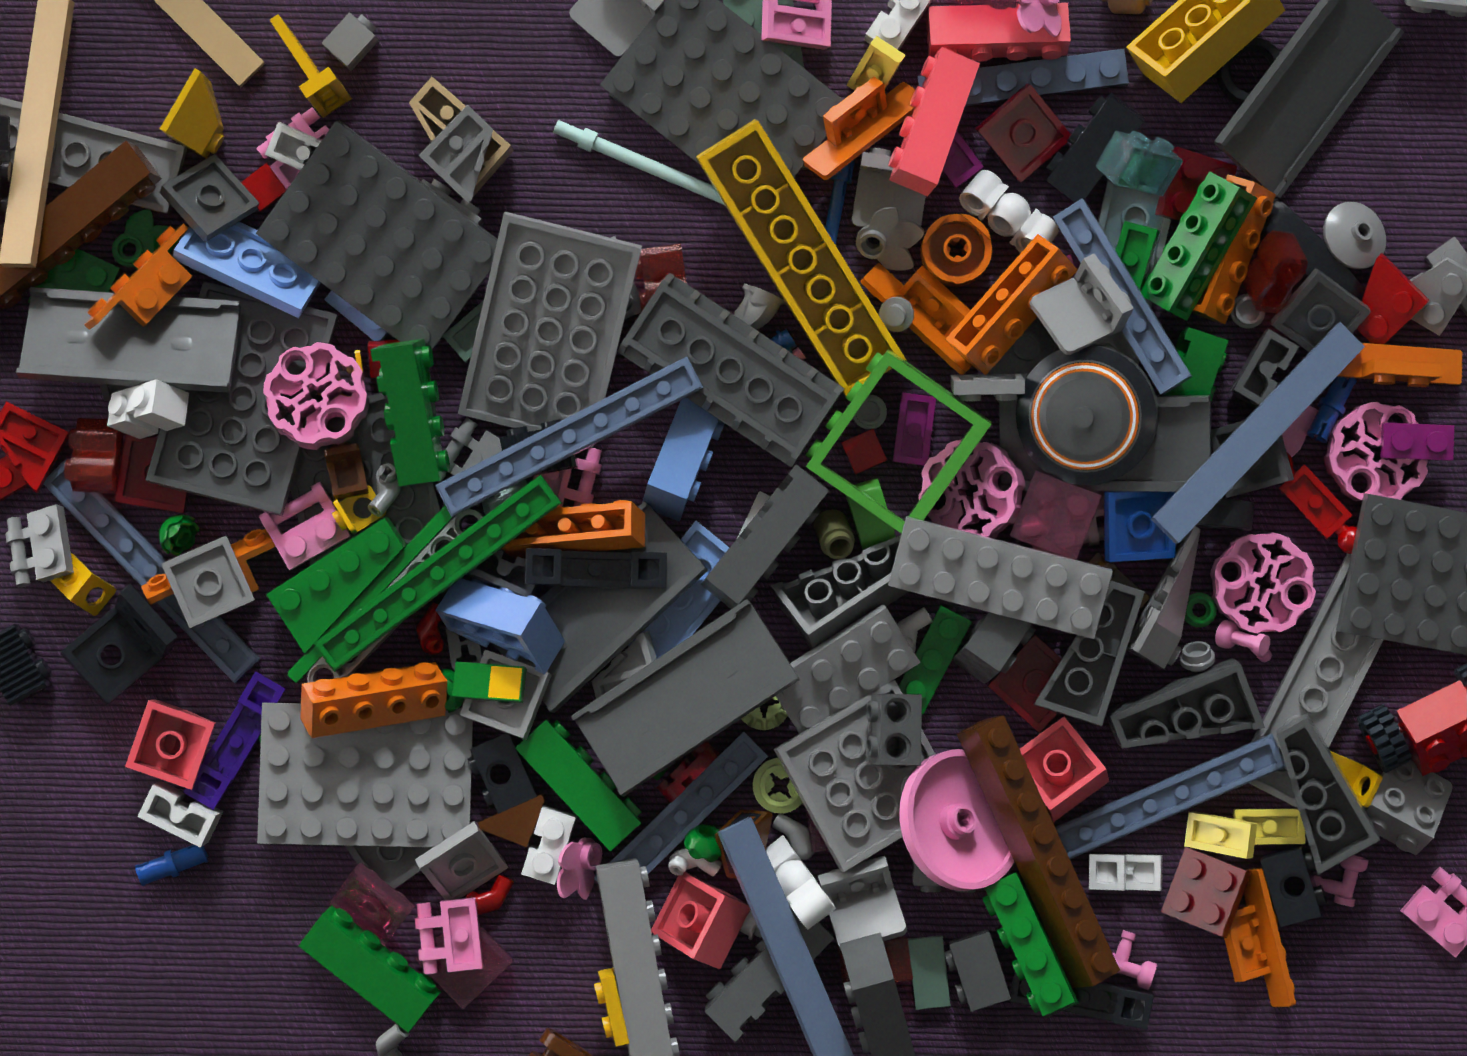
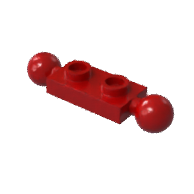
[1278,452,1357,554]

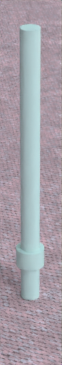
[553,120,725,205]

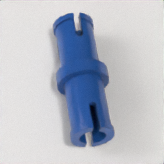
[1307,377,1357,443]
[135,844,209,886]

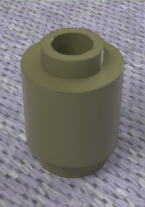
[813,509,855,559]

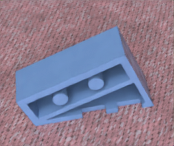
[642,398,725,522]
[436,578,565,675]

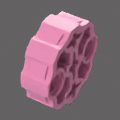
[263,342,369,450]
[1324,402,1428,501]
[918,439,1026,539]
[1210,532,1316,634]

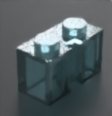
[1096,130,1183,196]

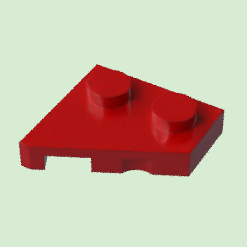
[1357,253,1429,344]
[0,401,70,493]

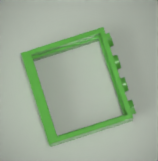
[805,349,992,533]

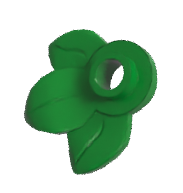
[112,209,180,269]

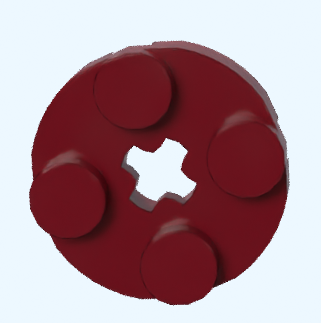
[656,742,720,803]

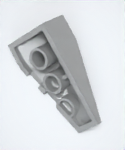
[1126,526,1201,669]

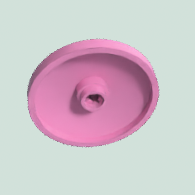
[899,749,1014,891]

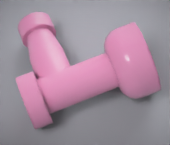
[1215,620,1272,662]
[1314,855,1369,907]
[1113,930,1157,990]

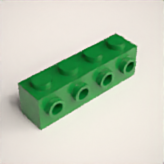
[1141,171,1257,321]
[515,719,642,851]
[982,873,1078,1018]
[298,905,441,1033]

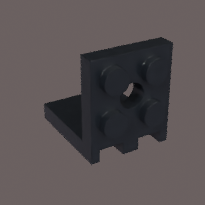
[61,584,177,706]

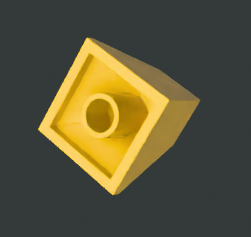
[160,68,224,159]

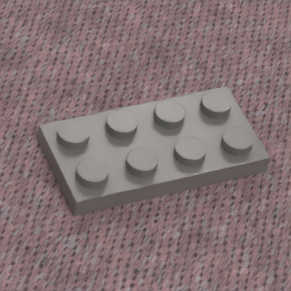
[776,604,920,734]

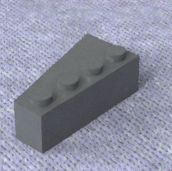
[701,464,829,609]
[771,535,909,650]
[952,536,1075,684]
[1034,581,1145,727]
[1105,658,1265,748]
[1277,713,1380,875]
[705,909,834,1042]
[840,932,916,1056]

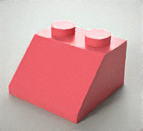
[125,699,216,790]
[1020,716,1109,823]
[651,871,750,969]

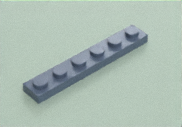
[917,49,1129,107]
[1053,198,1193,396]
[594,731,768,882]

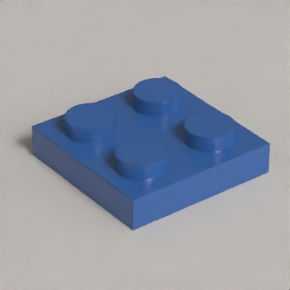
[1104,491,1175,562]

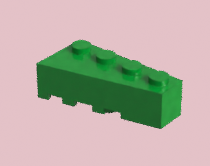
[1160,327,1229,401]
[370,339,450,486]
[266,517,407,654]

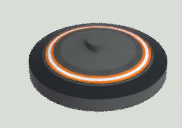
[1016,344,1158,486]

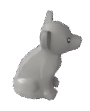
[734,283,785,330]

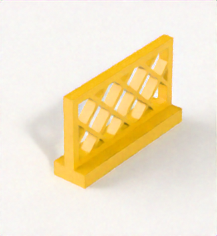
[270,14,352,118]

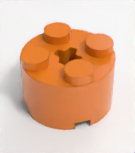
[920,214,992,287]

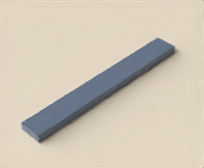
[1151,322,1365,544]
[435,357,704,517]
[44,458,261,683]
[1055,734,1286,859]
[717,817,854,1056]

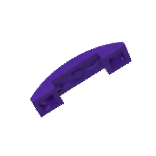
[183,671,286,810]

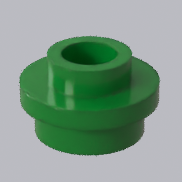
[1184,593,1217,627]

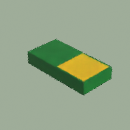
[452,662,527,703]

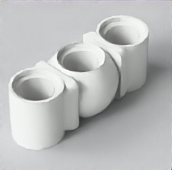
[959,170,1059,253]
[766,835,836,930]

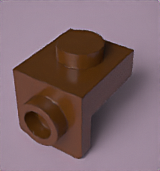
[324,442,369,500]

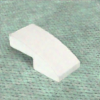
[1089,854,1163,891]

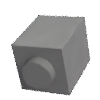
[322,12,379,71]

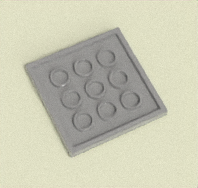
[774,680,935,872]

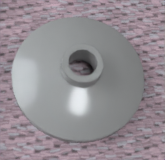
[1323,202,1386,269]

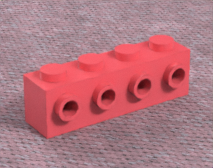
[926,3,1071,62]
[888,47,980,197]

